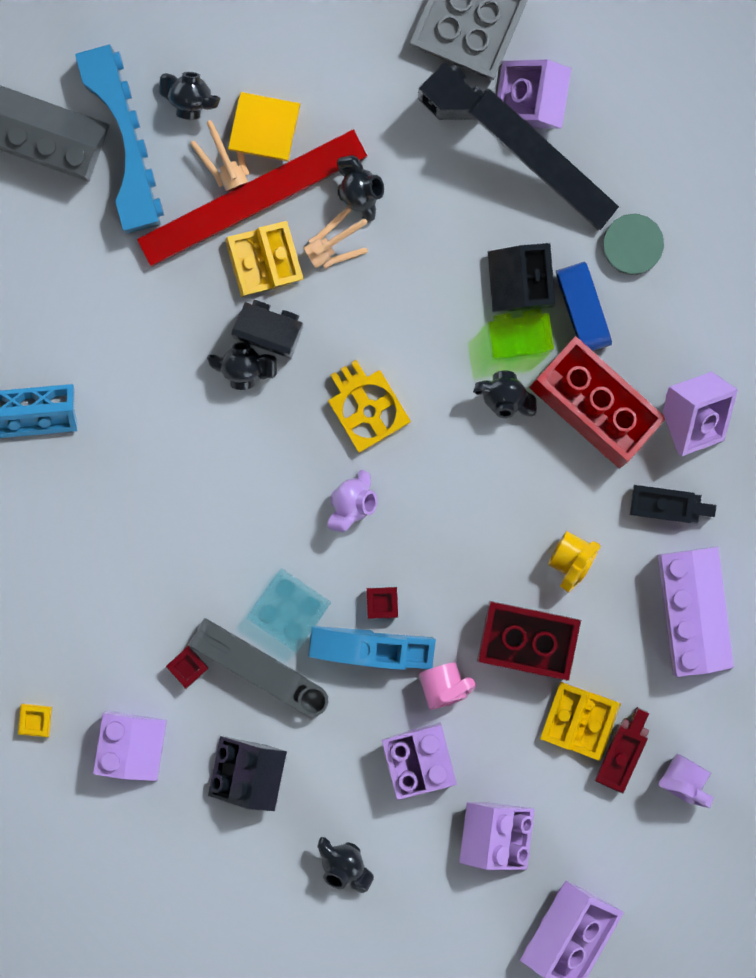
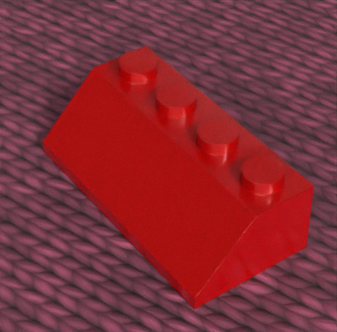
[529,336,665,469]

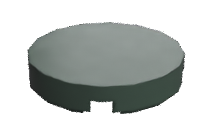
[603,213,664,275]

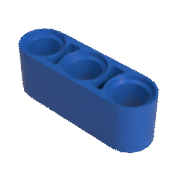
[556,261,612,351]

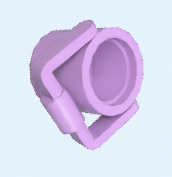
[658,753,714,808]

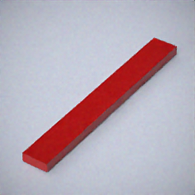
[137,129,368,267]

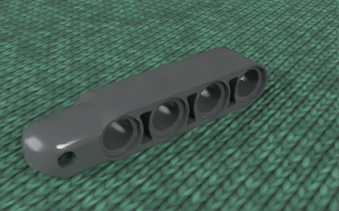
[189,618,329,716]

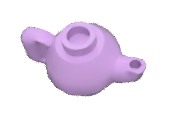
[327,470,377,532]

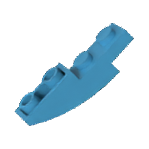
[308,626,436,670]

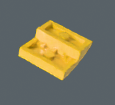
[228,92,301,162]
[225,221,304,297]
[540,682,621,761]

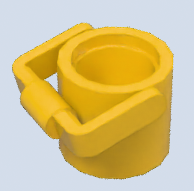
[548,531,601,593]

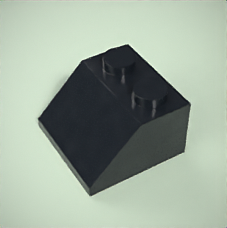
[231,300,304,359]

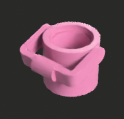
[418,662,476,710]

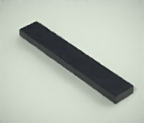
[467,88,619,230]

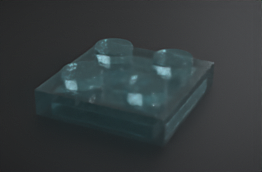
[247,568,331,653]

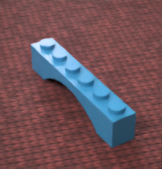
[75,44,164,234]

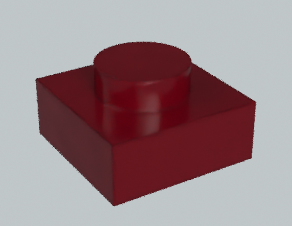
[367,587,398,619]
[166,646,209,689]

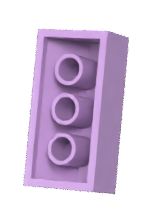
[657,547,734,677]

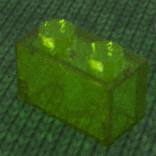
[487,309,554,360]

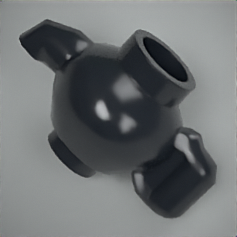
[159,72,221,120]
[337,155,384,223]
[207,342,277,390]
[473,370,537,418]
[317,837,374,893]

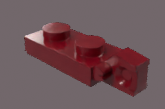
[594,707,649,794]

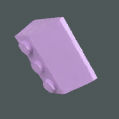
[520,880,624,978]

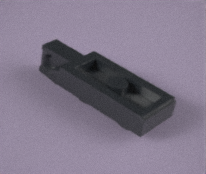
[629,485,717,523]

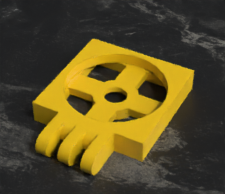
[328,360,411,453]

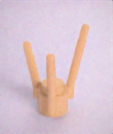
[190,120,250,192]
[303,206,368,269]

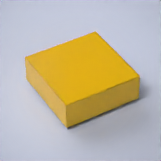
[18,703,53,737]

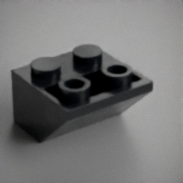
[418,62,483,120]
[487,243,555,312]
[208,736,287,811]

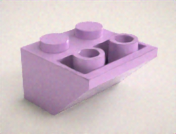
[382,722,457,800]
[459,802,535,870]

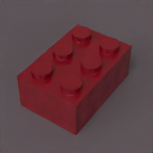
[477,601,581,681]

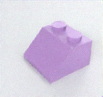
[497,59,571,129]
[663,372,738,456]
[93,711,167,781]

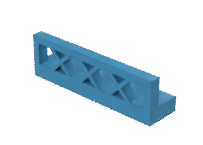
[0,384,77,438]

